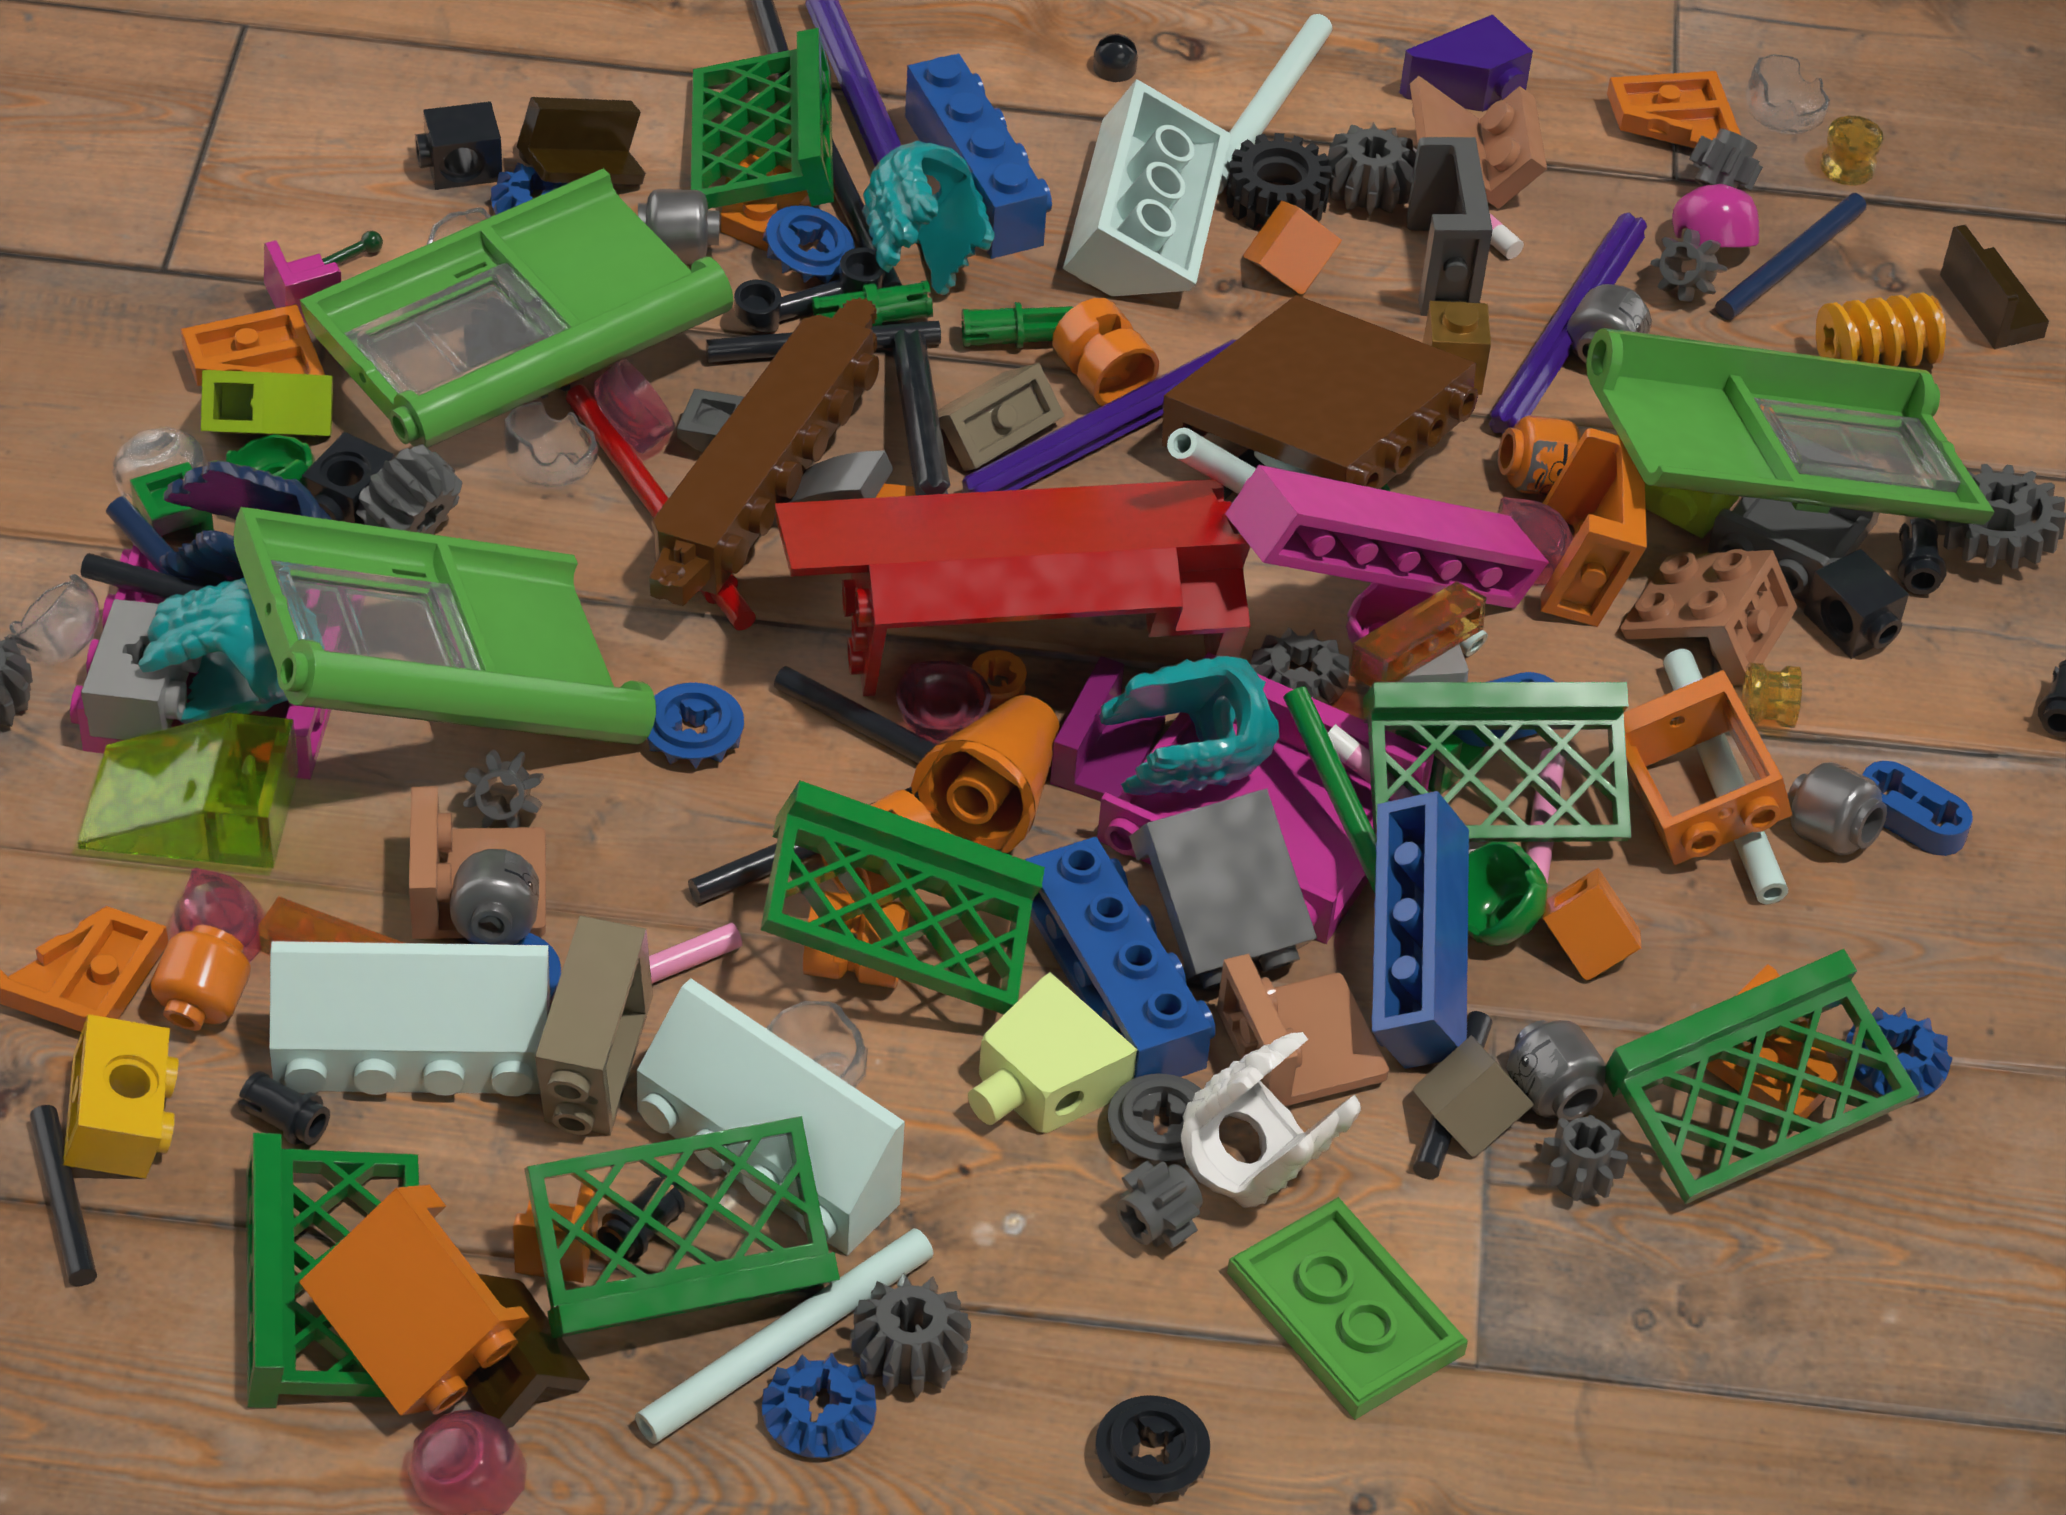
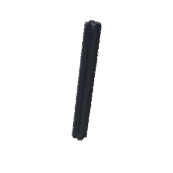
[893,329,950,495]

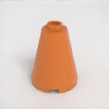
[911,695,1060,853]

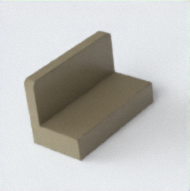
[938,363,1065,471]

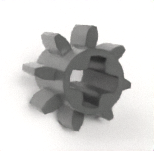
[1689,129,1763,191]
[1651,229,1727,302]
[463,749,544,828]
[1539,1115,1628,1201]
[1116,1161,1203,1248]

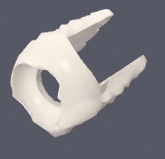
[1181,1032,1361,1208]

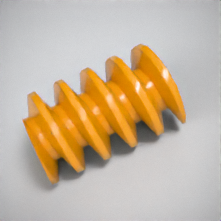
[1815,292,1946,367]

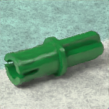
[961,302,1073,349]

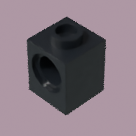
[415,101,502,190]
[302,432,395,524]
[1804,549,1909,659]

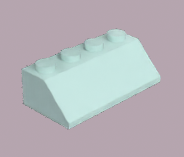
[1063,79,1231,296]
[270,941,551,1096]
[637,978,905,1256]

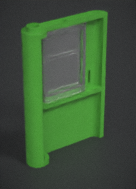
[300,168,734,448]
[1586,328,1995,525]
[234,507,656,745]

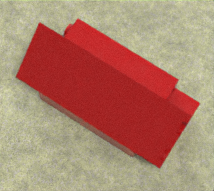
[775,479,1251,696]

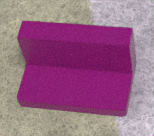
[1050,656,1166,801]

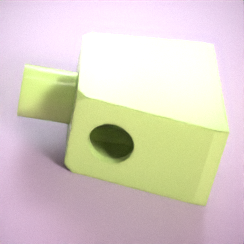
[968,972,1137,1133]

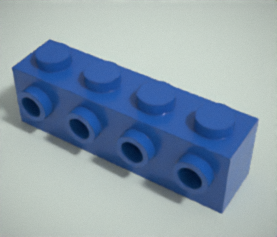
[905,53,1052,259]
[1372,791,1469,1069]
[1025,836,1215,1078]

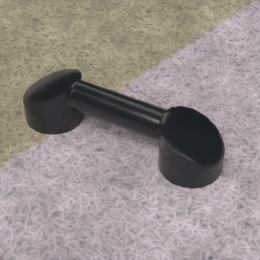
[734,247,886,333]

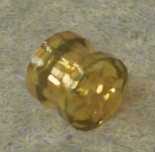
[1820,115,1884,186]
[1742,662,1802,728]

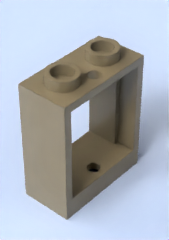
[535,915,653,1135]

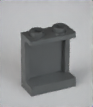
[1406,137,1493,316]
[1707,431,1889,603]
[1129,788,1317,990]

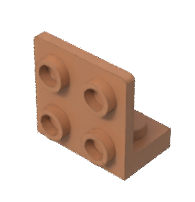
[1410,76,1547,209]
[1620,549,1797,685]
[409,786,546,939]
[1217,954,1389,1106]

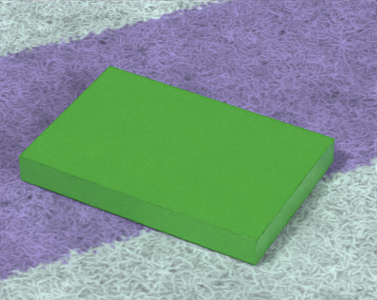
[1227,1197,1468,1420]

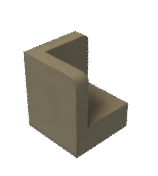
[1413,1035,1534,1156]

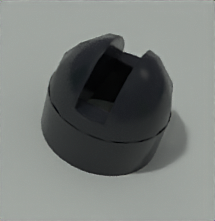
[1093,33,1138,82]

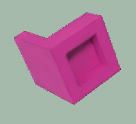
[264,240,342,322]

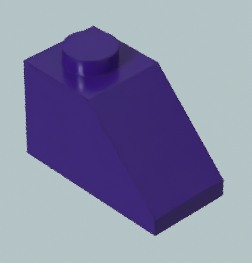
[1399,14,1533,112]

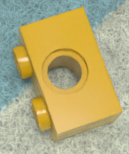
[63,1014,179,1179]

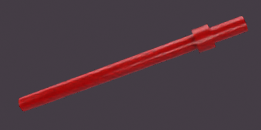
[566,385,756,631]

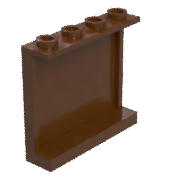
[1162,295,1478,489]

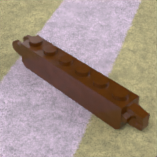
[649,297,879,606]

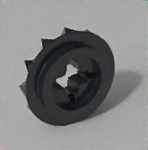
[1095,1395,1210,1503]

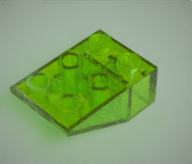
[77,713,299,869]

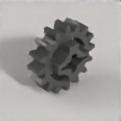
[1935,464,2066,569]

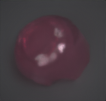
[407,1410,527,1515]

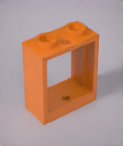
[1624,670,1792,866]

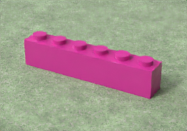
[1225,465,1549,609]

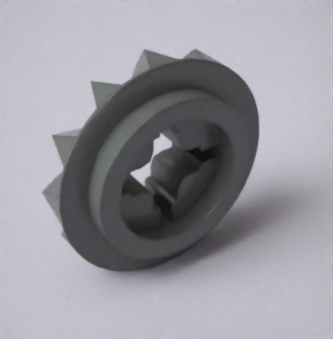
[1251,627,1349,705]
[1107,1074,1202,1168]

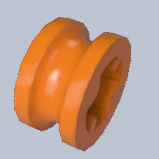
[969,650,1027,709]

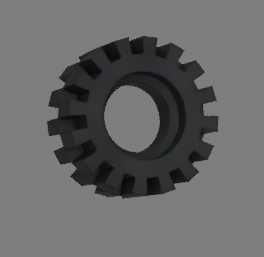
[1226,133,1332,229]

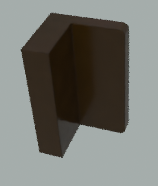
[517,97,646,185]
[1940,225,2049,350]
[464,1273,590,1427]

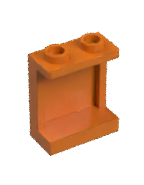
[1541,428,1647,627]
[299,1184,530,1416]

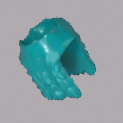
[862,141,995,295]
[139,578,322,726]
[1099,656,1279,795]

